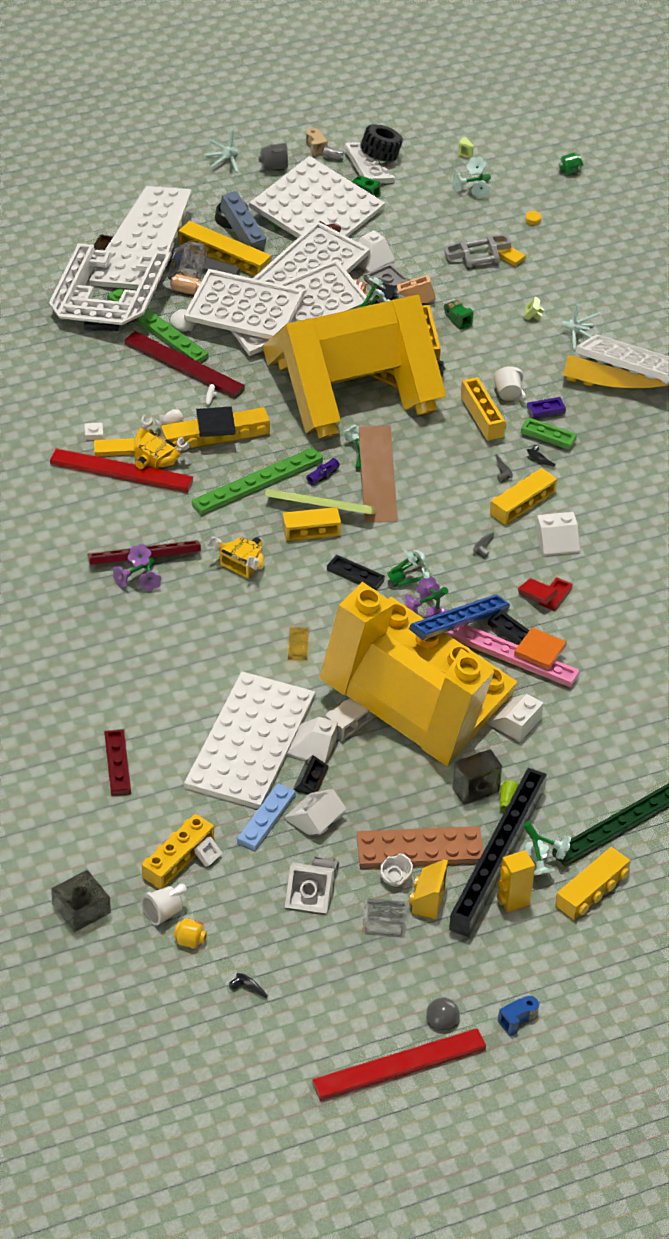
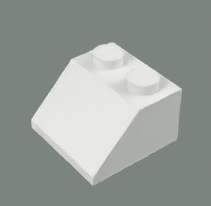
[536,512,580,557]
[487,694,544,742]
[284,789,346,835]
[285,863,335,913]

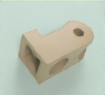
[306,128,328,156]

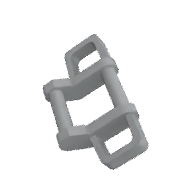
[444,234,512,269]

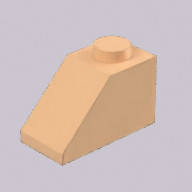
[397,275,436,303]

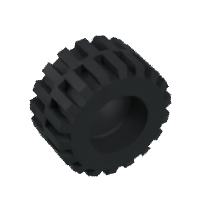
[360,124,403,162]

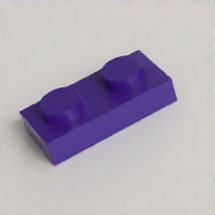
[527,397,566,419]

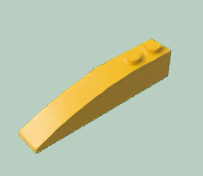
[563,355,669,388]

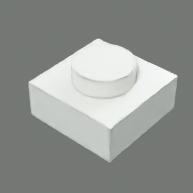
[84,423,103,441]
[193,837,222,867]

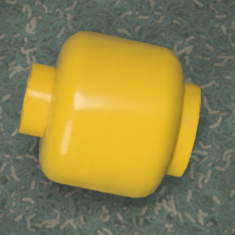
[174,918,207,949]

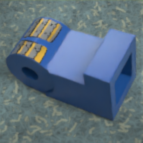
[497,996,539,1036]

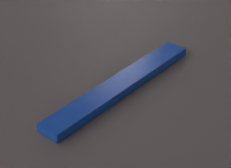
[409,594,510,640]

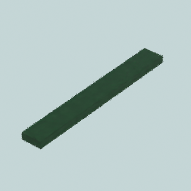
[552,783,669,867]

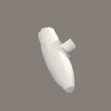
[206,384,217,406]

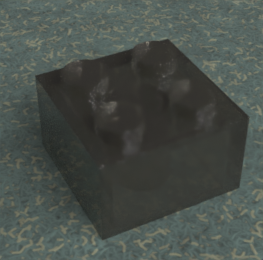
[452,749,502,805]
[51,869,111,932]

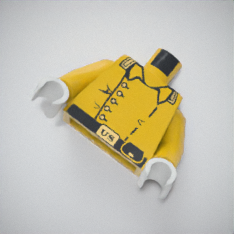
[134,415,189,469]
[208,537,264,579]

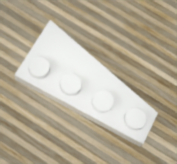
[344,142,395,184]

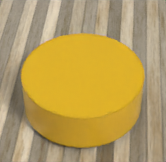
[525,211,542,225]

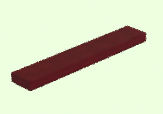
[87,540,201,565]

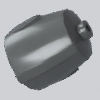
[258,143,288,170]

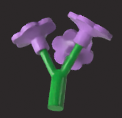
[112,544,162,591]
[405,577,449,618]

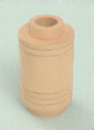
[170,274,202,295]

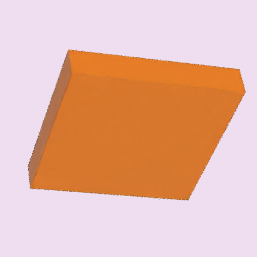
[514,627,567,670]

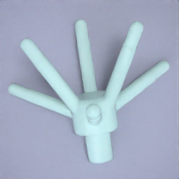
[205,129,238,172]
[562,304,601,350]

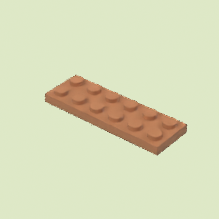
[356,826,484,869]

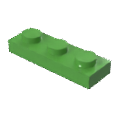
[521,417,577,450]

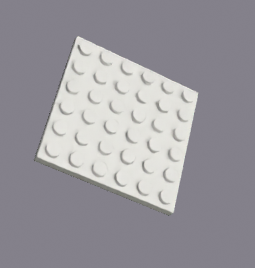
[249,156,385,238]

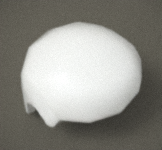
[170,309,197,332]
[155,409,184,429]
[380,853,413,887]

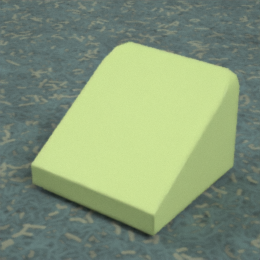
[458,137,474,159]

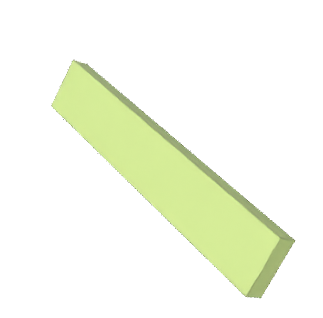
[265,489,376,514]

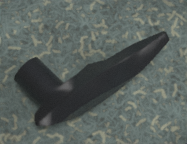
[526,445,556,467]
[229,973,268,998]

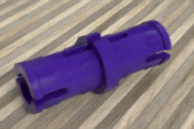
[306,458,340,485]

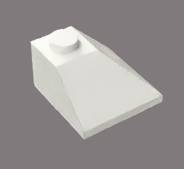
[358,230,395,273]
[287,717,338,763]

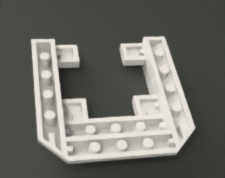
[49,243,172,325]

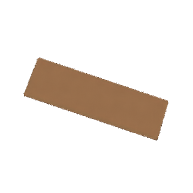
[358,425,398,523]

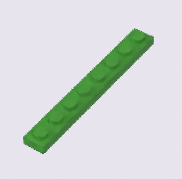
[107,288,209,363]
[192,447,323,516]

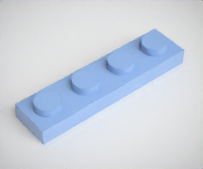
[237,783,295,851]

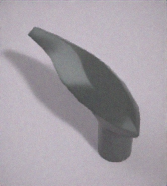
[495,454,513,482]
[473,532,494,558]

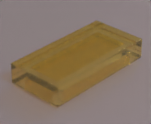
[288,627,309,660]

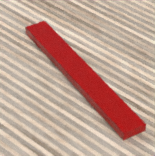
[50,448,193,493]
[312,1028,486,1101]

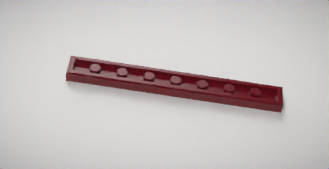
[124,331,245,398]

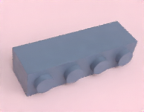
[220,191,267,252]

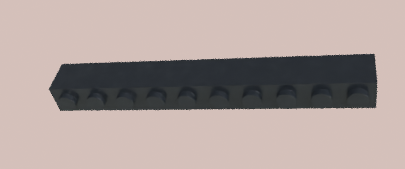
[449,767,547,937]

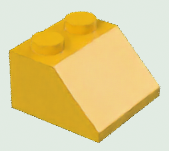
[409,860,448,919]

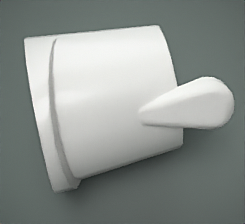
[494,367,526,401]
[141,884,187,926]

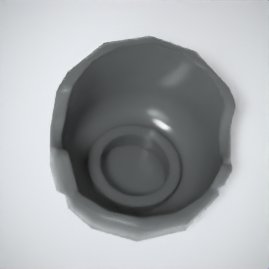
[426,997,460,1030]

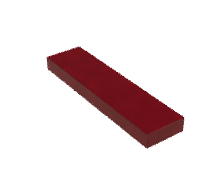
[104,729,131,796]

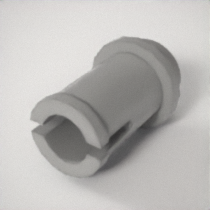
[323,146,344,161]
[311,856,339,874]

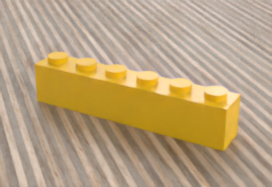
[178,221,271,276]
[161,407,270,449]

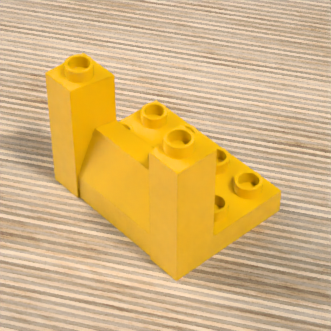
[262,294,446,439]
[319,582,517,766]

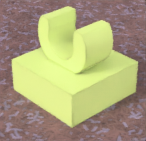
[523,297,544,321]

